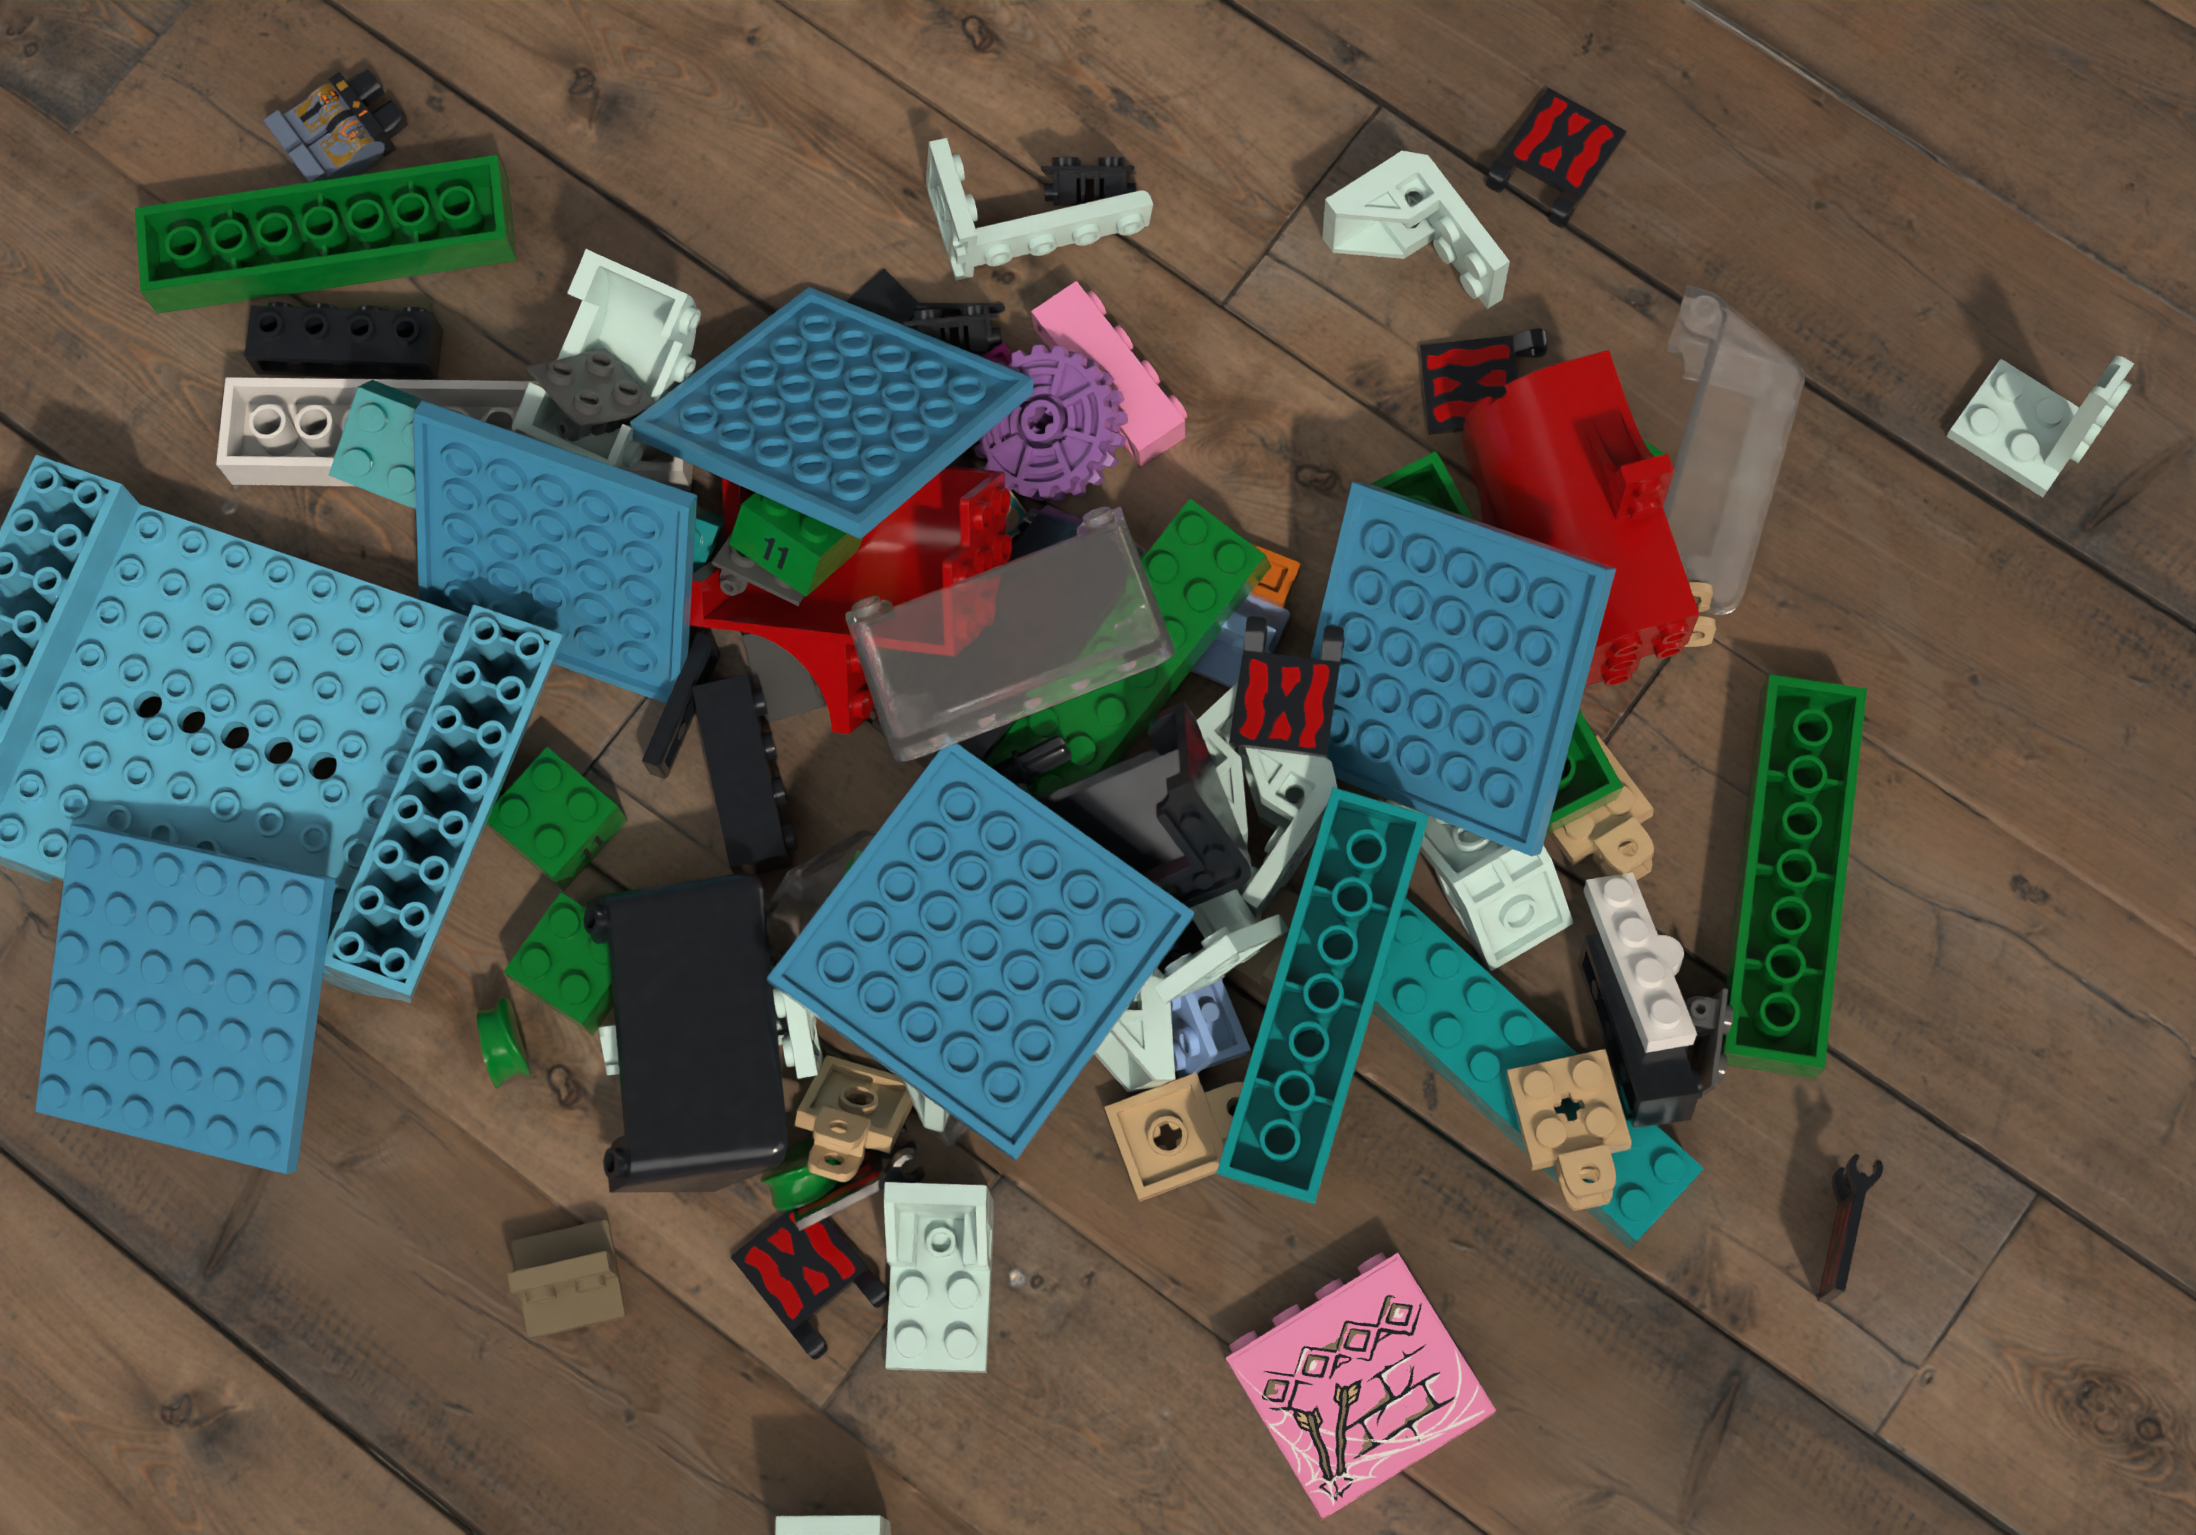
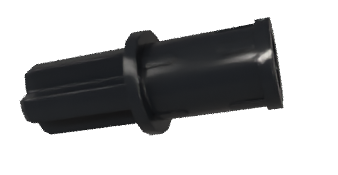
[991,734,1072,786]

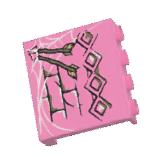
[1225,1252,1496,1521]

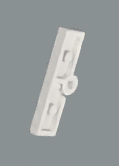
[1583,872,1697,1053]

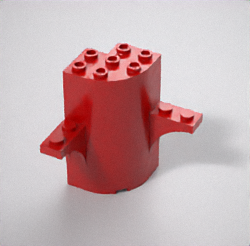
[1461,350,1700,691]
[690,466,1012,734]

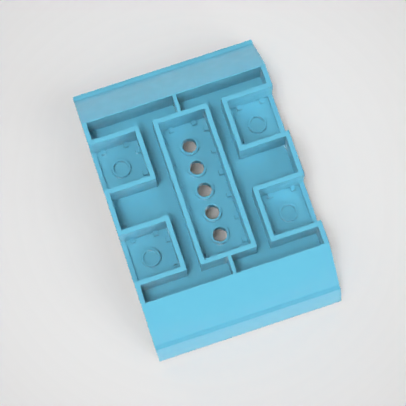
[0,455,563,1003]

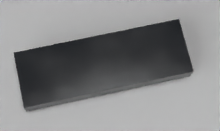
[642,632,721,779]

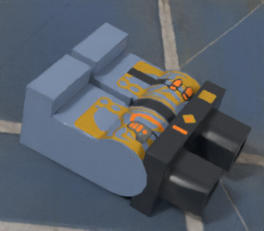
[263,69,408,182]

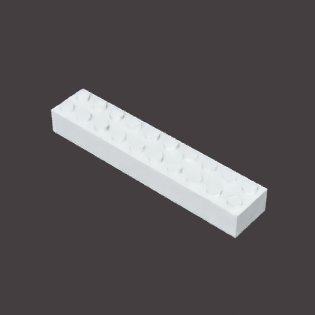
[216,377,693,491]

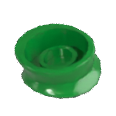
[477,997,530,1089]
[760,1138,841,1210]

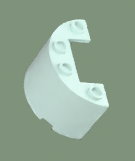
[511,249,701,470]

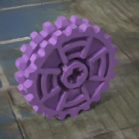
[974,345,1128,502]

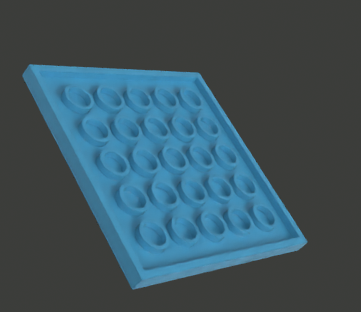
[630,287,1033,539]
[413,401,697,704]
[1310,481,1616,856]
[767,738,1195,1162]
[35,823,336,1174]

